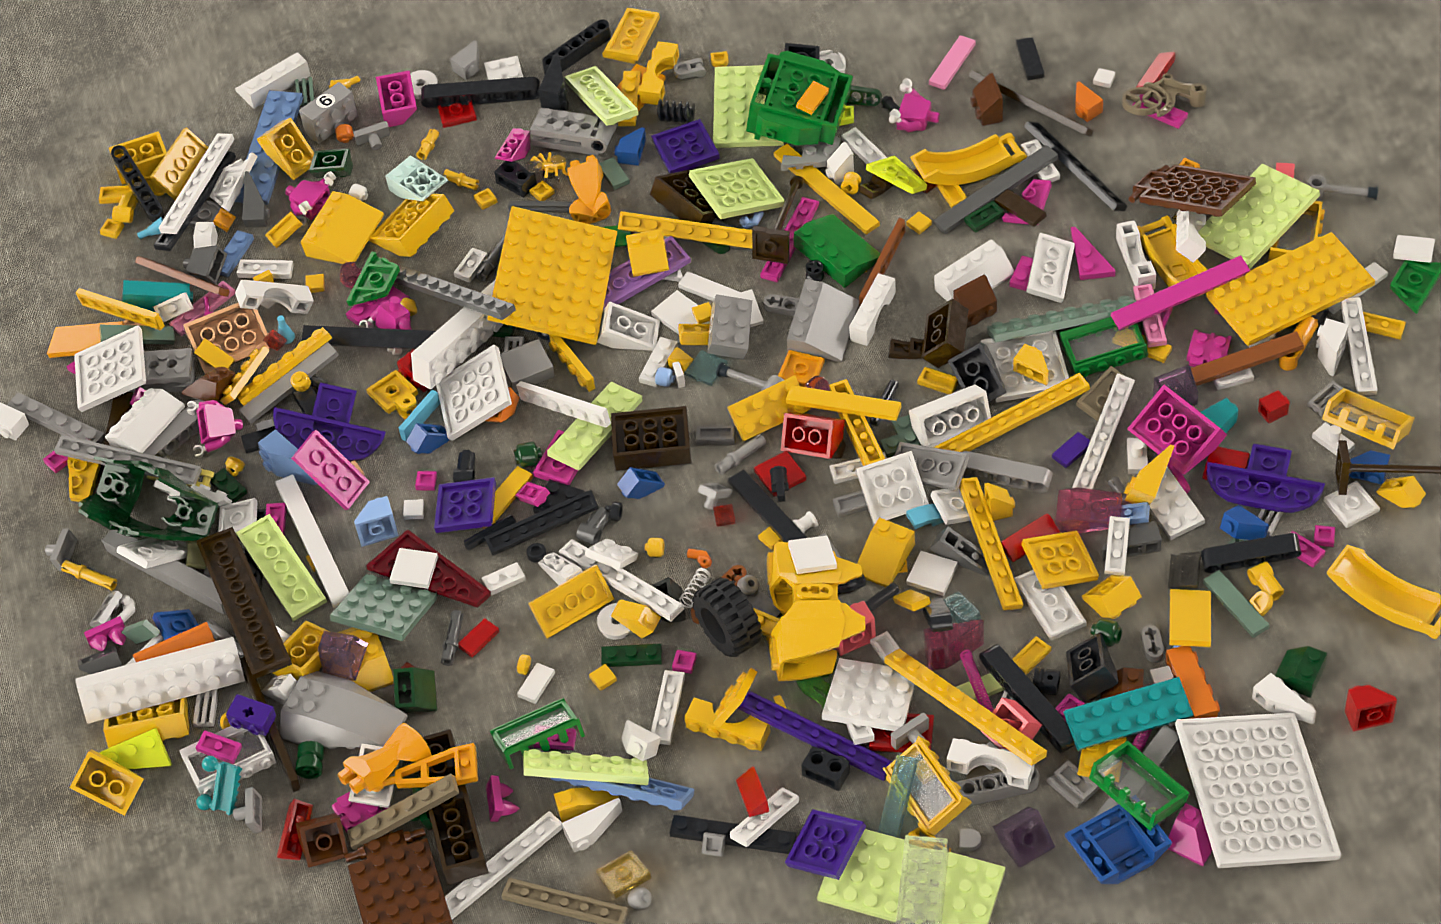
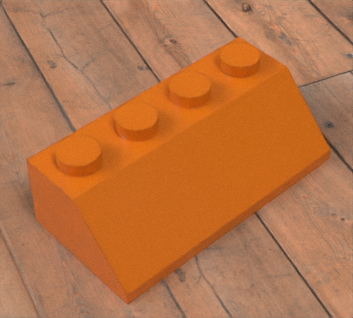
[133,622,215,662]

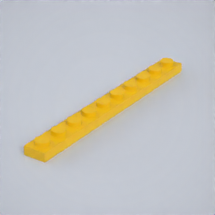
[934,373,1090,452]
[884,648,1047,766]

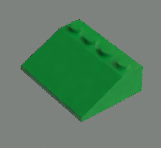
[793,214,881,288]

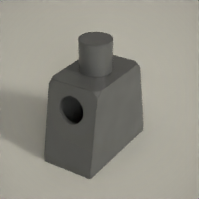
[183,245,227,284]

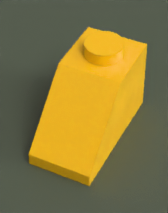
[1013,344,1049,386]
[1376,476,1426,508]
[985,483,1015,521]
[611,600,661,639]

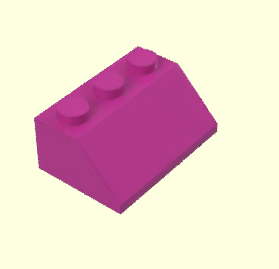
[376,70,417,127]

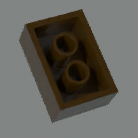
[921,299,969,368]

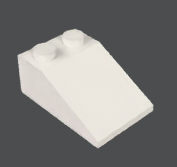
[597,302,660,351]
[348,743,403,808]

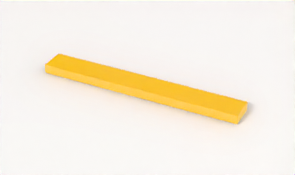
[773,144,880,235]
[617,211,752,249]
[959,477,1024,610]

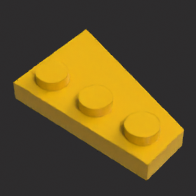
[67,457,101,502]

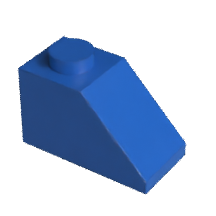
[614,127,646,166]
[406,423,450,454]
[617,467,665,499]
[1220,505,1269,540]

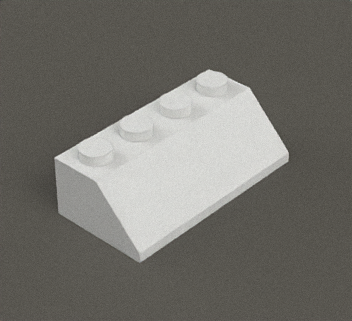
[235,52,311,109]
[934,239,1014,301]
[909,385,991,447]
[105,388,185,453]

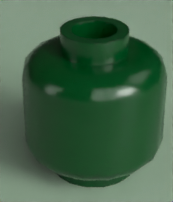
[513,441,542,468]
[1090,618,1122,647]

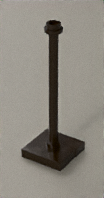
[752,176,803,264]
[1335,440,1441,495]

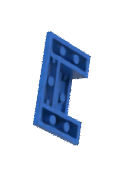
[1065,795,1172,885]

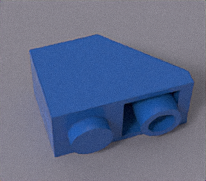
[1349,450,1390,484]

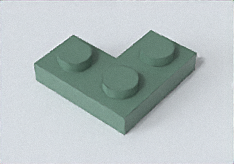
[880,415,921,458]

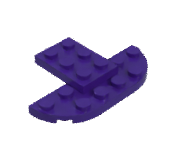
[273,383,386,462]
[1207,443,1325,513]

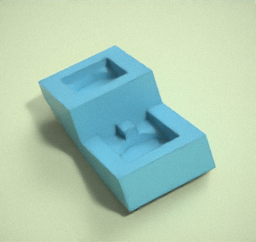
[906,504,944,530]

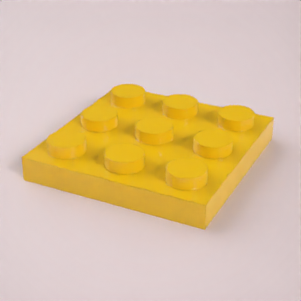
[1021,531,1099,589]

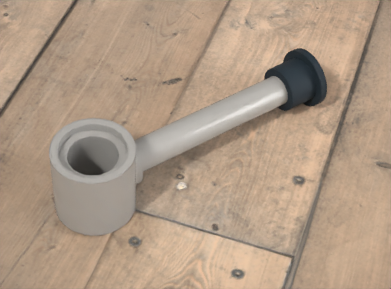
[1307,174,1378,200]
[716,362,783,391]

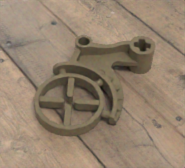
[1122,73,1207,118]

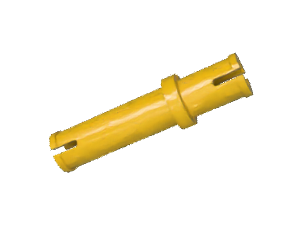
[61,560,117,591]

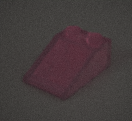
[1056,487,1123,533]

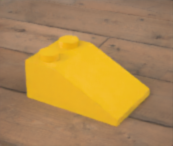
[257,117,314,180]
[1124,445,1174,505]
[857,517,915,587]
[272,621,338,681]
[70,749,144,816]

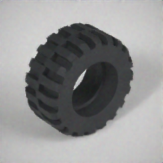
[692,578,762,657]

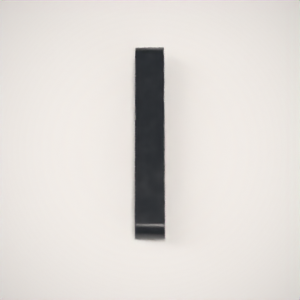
[421,77,540,108]
[979,644,1075,753]

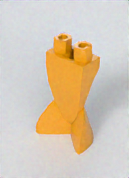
[567,155,611,224]
[337,723,432,794]

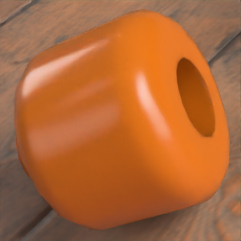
[335,124,353,143]

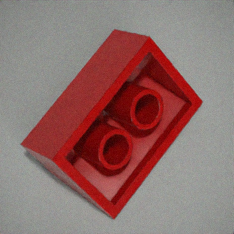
[781,412,845,459]

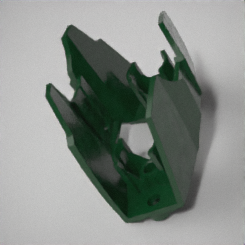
[78,456,218,541]

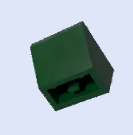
[393,667,437,713]

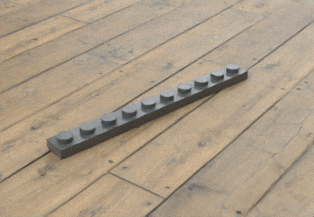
[394,266,516,320]

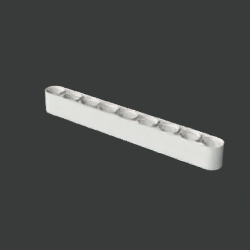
[275,474,349,609]

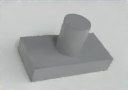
[353,121,390,150]
[698,483,733,510]
[45,528,78,571]
[891,712,929,750]
[233,787,262,834]

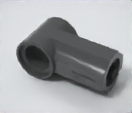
[576,507,610,545]

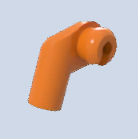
[687,548,712,568]

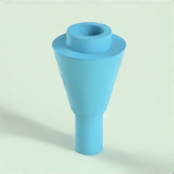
[137,217,164,239]
[277,315,295,344]

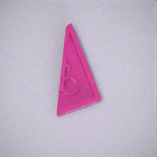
[1071,227,1115,280]

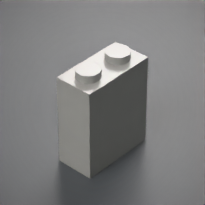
[500,339,555,392]

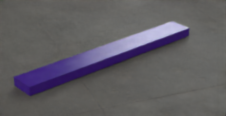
[737,690,893,781]

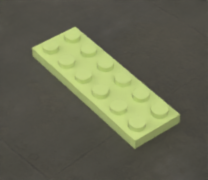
[564,66,639,126]
[547,382,642,470]
[236,514,327,621]
[523,749,649,785]

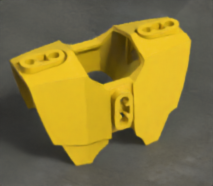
[767,542,865,681]

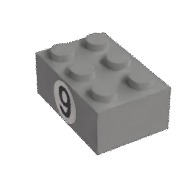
[299,82,358,144]
[707,294,753,359]

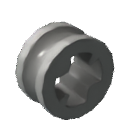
[295,216,308,233]

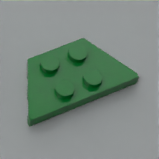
[346,251,400,306]
[1390,260,1441,314]

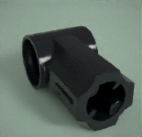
[453,450,476,483]

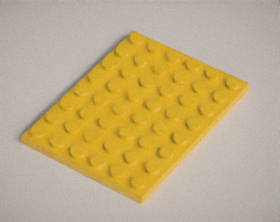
[487,206,617,345]

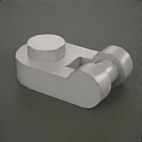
[674,58,706,79]

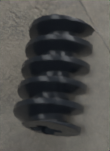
[657,99,695,124]

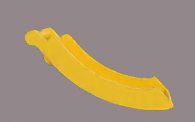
[910,133,1027,185]
[1137,215,1208,296]
[1327,545,1441,639]

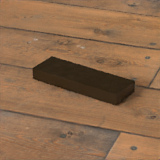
[995,189,1047,227]

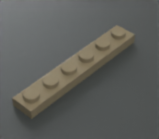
[347,774,459,850]
[501,878,629,924]

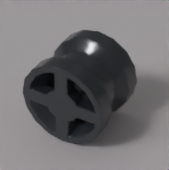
[805,260,824,282]

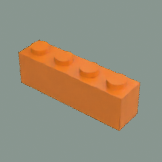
[1165,646,1220,719]

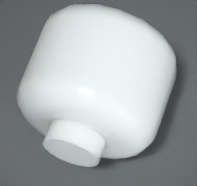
[348,184,368,202]

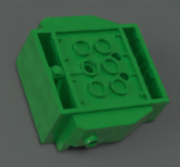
[746,51,853,145]

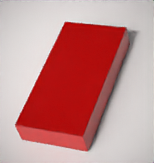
[458,618,500,658]

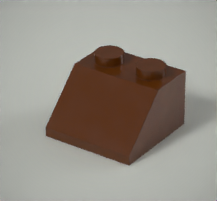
[970,73,1003,126]
[953,274,997,328]
[182,367,235,402]
[1100,667,1144,700]
[295,813,348,868]

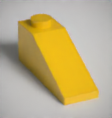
[554,787,619,823]

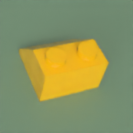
[626,229,669,277]
[1081,575,1142,619]

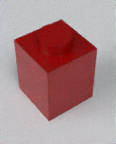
[1258,390,1290,424]

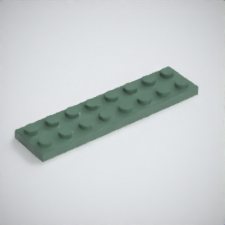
[987,296,1136,343]

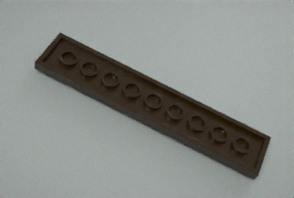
[196,527,292,679]

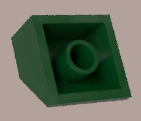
[309,148,353,178]
[1275,646,1328,698]

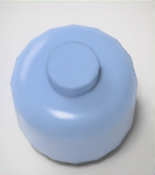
[655,367,675,387]

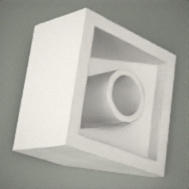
[1316,318,1349,376]

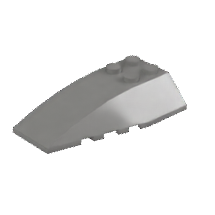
[279,671,408,749]

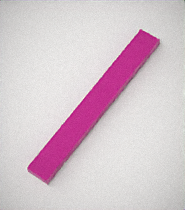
[1111,255,1250,330]

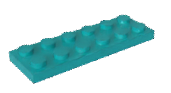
[1063,677,1194,751]

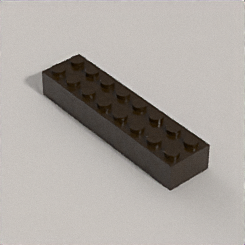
[419,729,489,885]

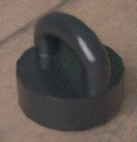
[604,501,623,521]

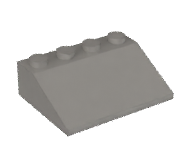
[787,279,859,362]

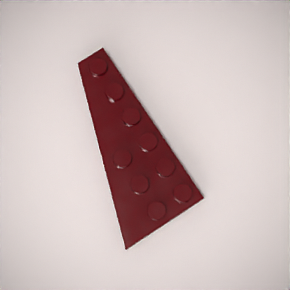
[366,529,491,608]

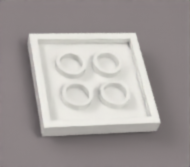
[856,451,929,524]

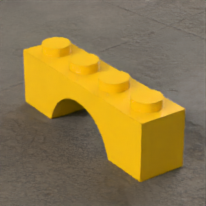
[637,41,679,105]
[685,697,771,751]

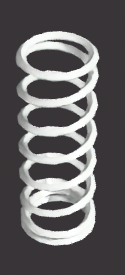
[679,568,711,608]

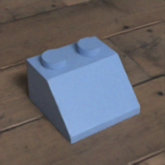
[354,496,399,547]

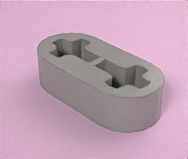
[1141,625,1164,662]

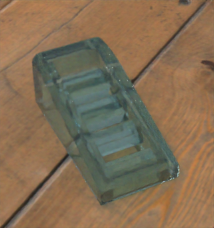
[943,591,981,630]

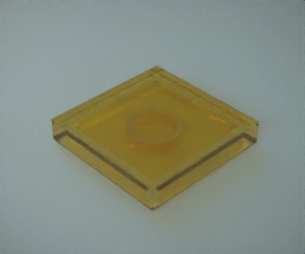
[595,850,652,899]

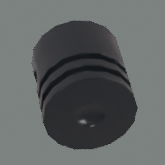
[1032,667,1061,695]

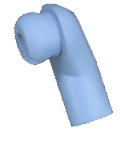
[739,211,764,229]

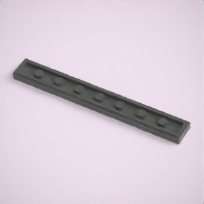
[933,145,1058,234]

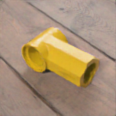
[112,193,138,223]
[1247,561,1284,601]

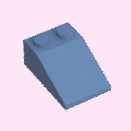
[258,430,317,486]

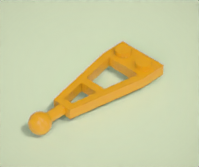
[372,743,478,792]

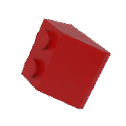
[1345,684,1397,732]

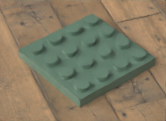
[330,574,437,641]

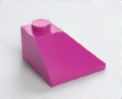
[1168,803,1213,866]

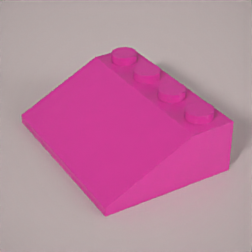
[1127,384,1227,475]

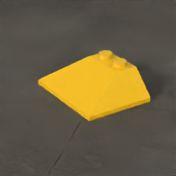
[323,627,394,692]

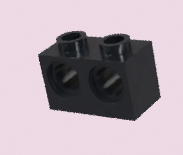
[494,161,537,198]
[801,746,850,791]

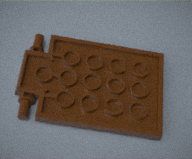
[1128,164,1256,217]
[344,827,453,924]

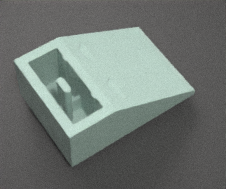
[385,155,448,202]

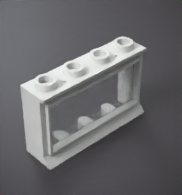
[179,726,276,796]

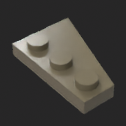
[1076,366,1125,421]

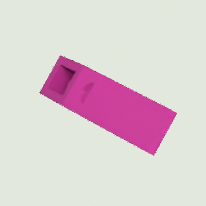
[495,128,531,162]

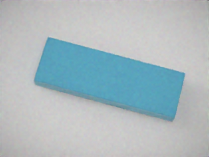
[398,390,440,441]

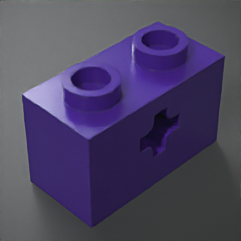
[226,694,276,736]

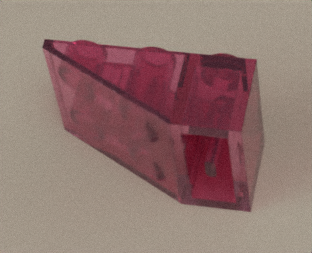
[923,619,984,671]

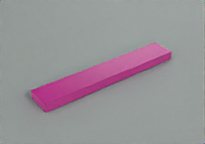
[760,197,819,283]

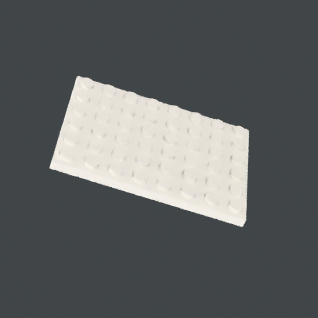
[1175,713,1341,868]

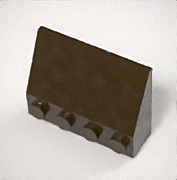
[650,169,726,224]
[611,406,692,471]

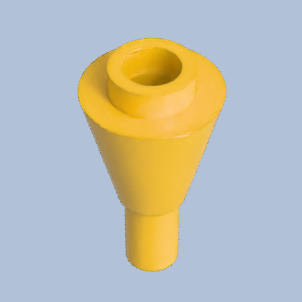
[329,76,360,89]

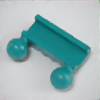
[196,756,242,815]

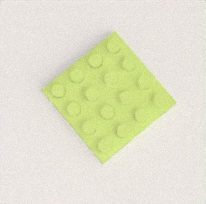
[689,158,785,219]

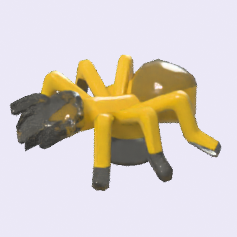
[525,152,569,182]

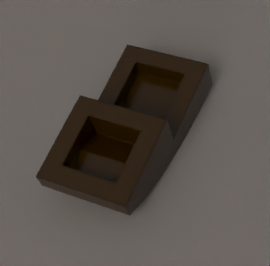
[858,174,894,199]
[888,337,924,359]

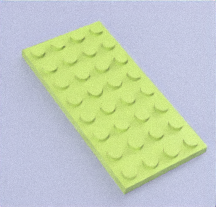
[817,829,1006,924]

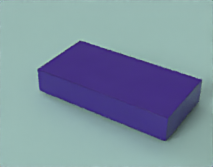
[1052,432,1090,468]

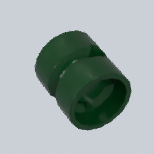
[295,741,325,779]

